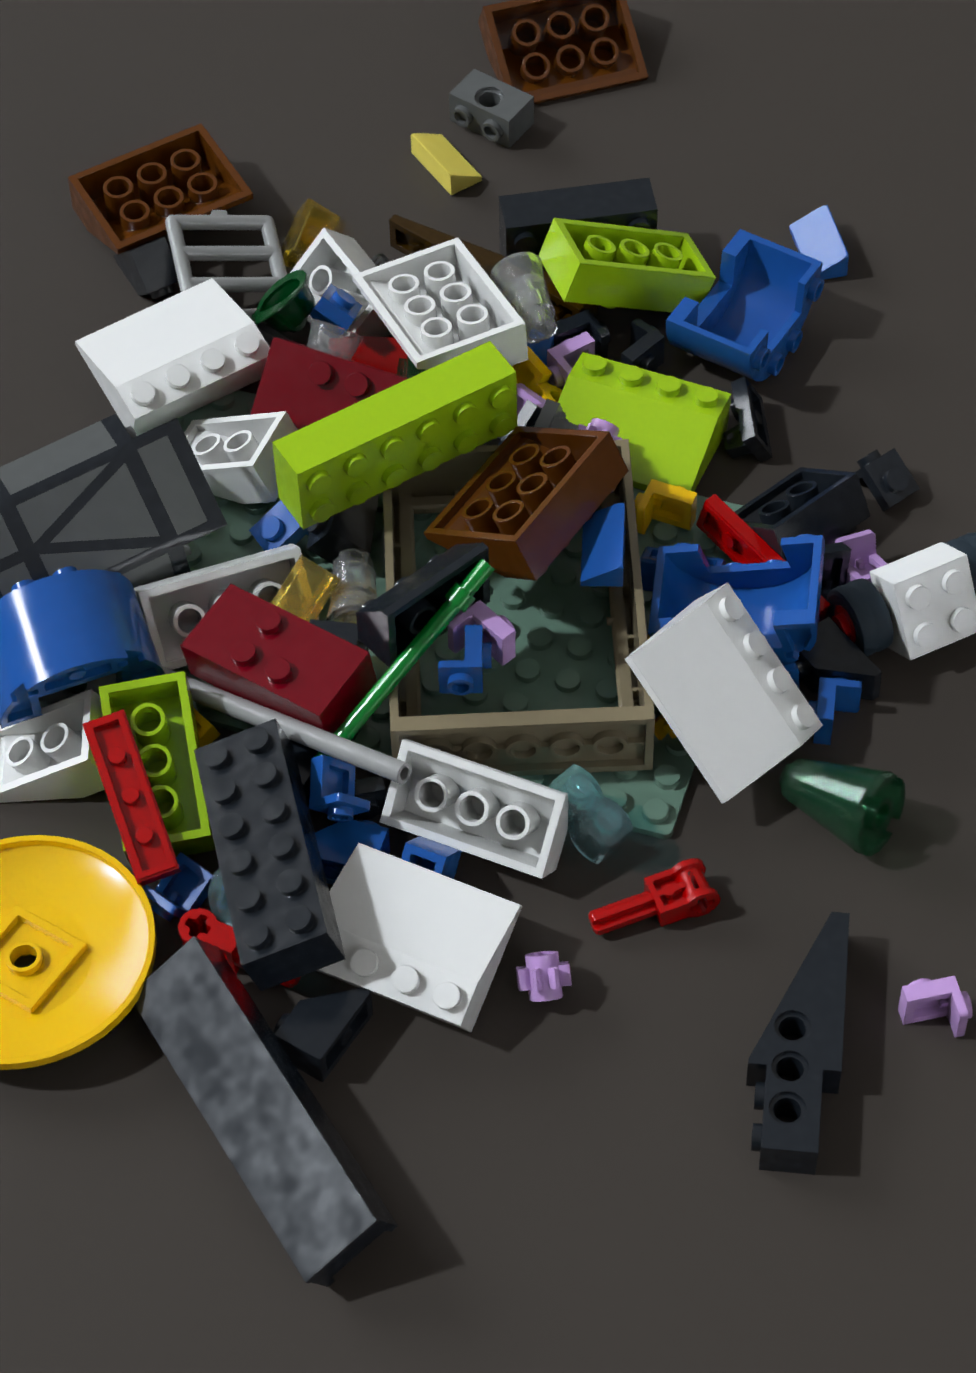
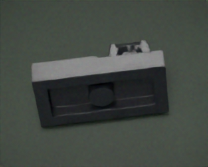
[723,377,773,463]

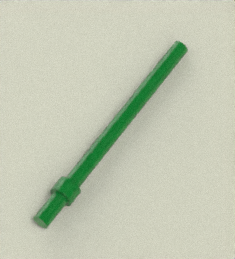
[314,559,495,758]

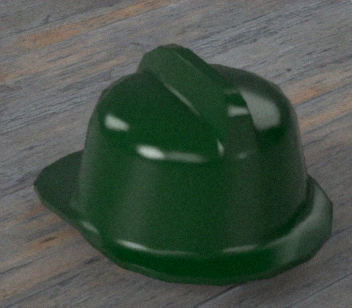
[250,270,315,333]

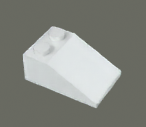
[184,411,298,504]
[0,689,105,803]

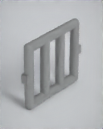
[165,210,287,324]

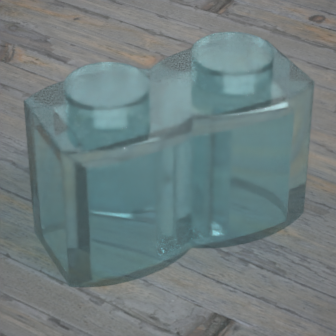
[549,764,633,864]

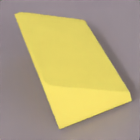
[411,133,482,195]

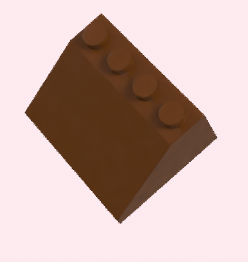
[478,0,648,104]
[68,123,254,254]
[423,426,629,581]

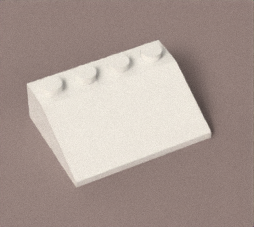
[352,237,529,370]
[75,278,270,436]
[625,583,823,804]
[316,843,522,1032]

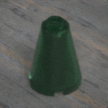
[779,758,906,856]

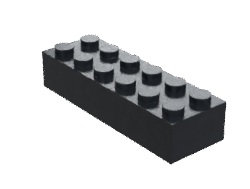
[194,719,346,991]

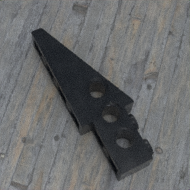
[746,912,850,1175]

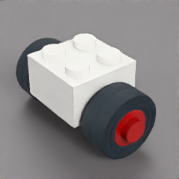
[827,532,976,661]

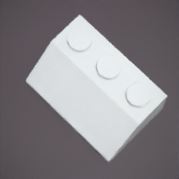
[290,228,391,347]

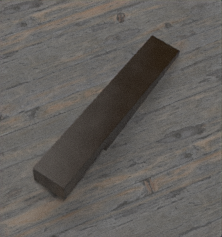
[389,214,598,323]

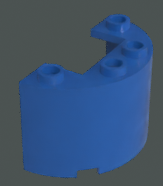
[666,229,824,382]
[648,534,825,666]
[0,566,165,728]

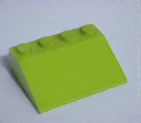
[558,352,731,492]

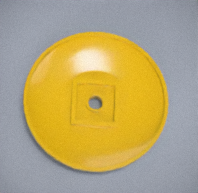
[0,835,157,1070]

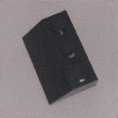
[735,467,870,561]
[356,542,490,667]

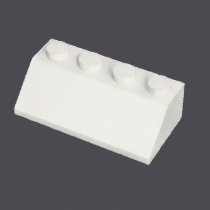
[134,543,319,670]
[380,738,568,879]

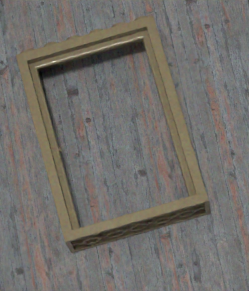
[383,439,655,776]

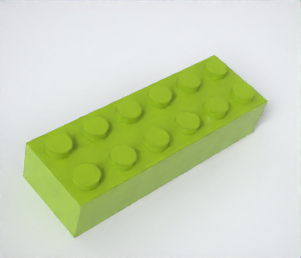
[272,341,517,530]

